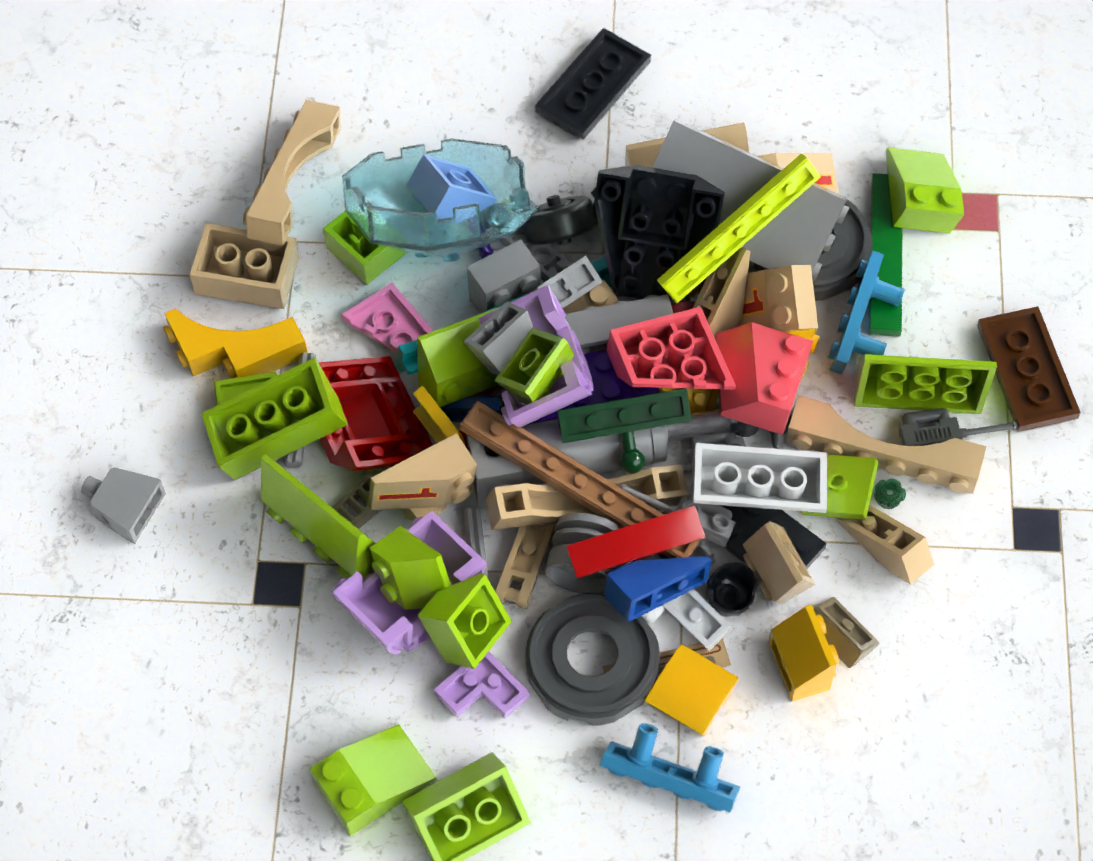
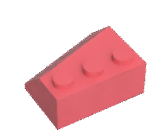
[606,307,736,390]
[715,322,813,435]

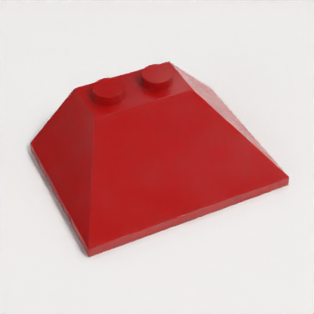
[318,356,433,471]

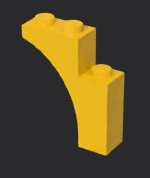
[163,308,308,378]

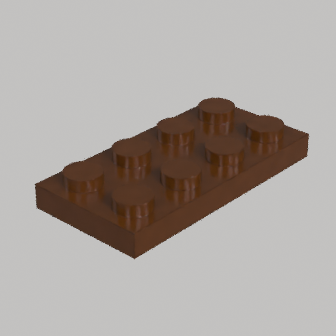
[977,306,1081,432]

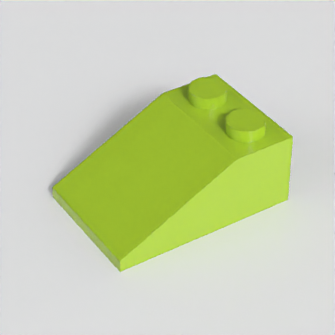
[886,147,964,234]
[309,724,437,836]

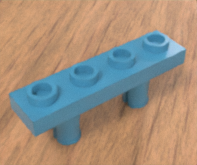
[828,250,905,375]
[600,723,741,812]

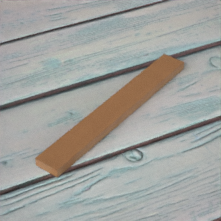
[459,400,700,559]

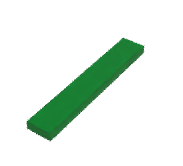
[869,173,903,336]

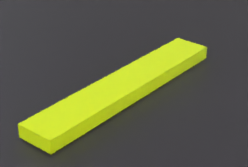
[657,153,821,303]

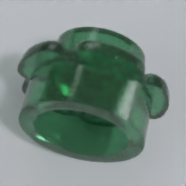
[874,478,906,509]

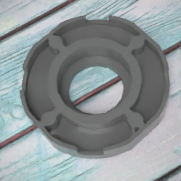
[752,199,873,301]
[525,593,660,726]

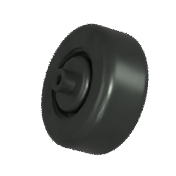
[521,195,597,245]

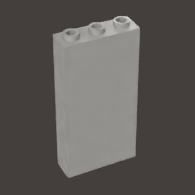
[652,119,849,281]

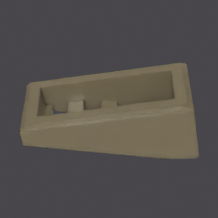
[333,472,382,529]

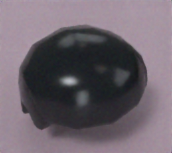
[706,562,758,616]

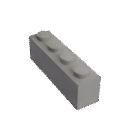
[564,294,673,354]

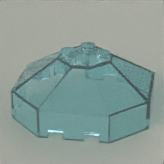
[342,138,538,262]

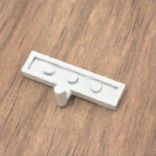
[622,554,732,651]

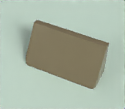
[814,597,880,668]

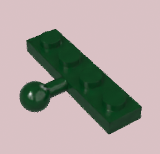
[557,388,692,474]

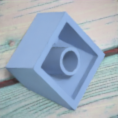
[407,154,497,223]

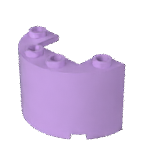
[479,285,593,428]
[332,511,487,655]

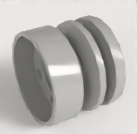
[545,513,620,594]

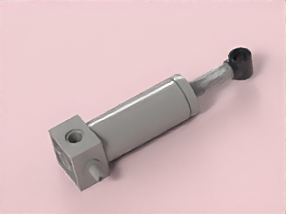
[466,409,760,508]

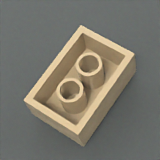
[189,223,299,309]

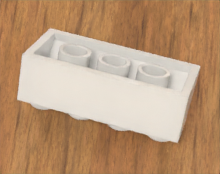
[691,443,827,513]

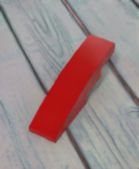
[566,506,706,579]

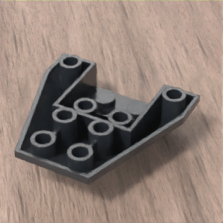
[594,165,725,305]

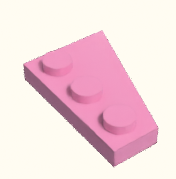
[341,282,433,354]

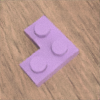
[434,651,530,719]

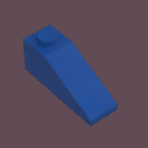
[604,556,712,622]

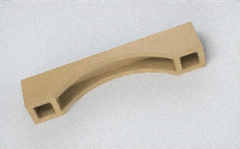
[243,100,341,246]
[786,395,987,494]
[485,464,688,530]

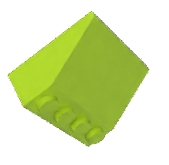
[854,354,997,414]
[261,453,376,579]

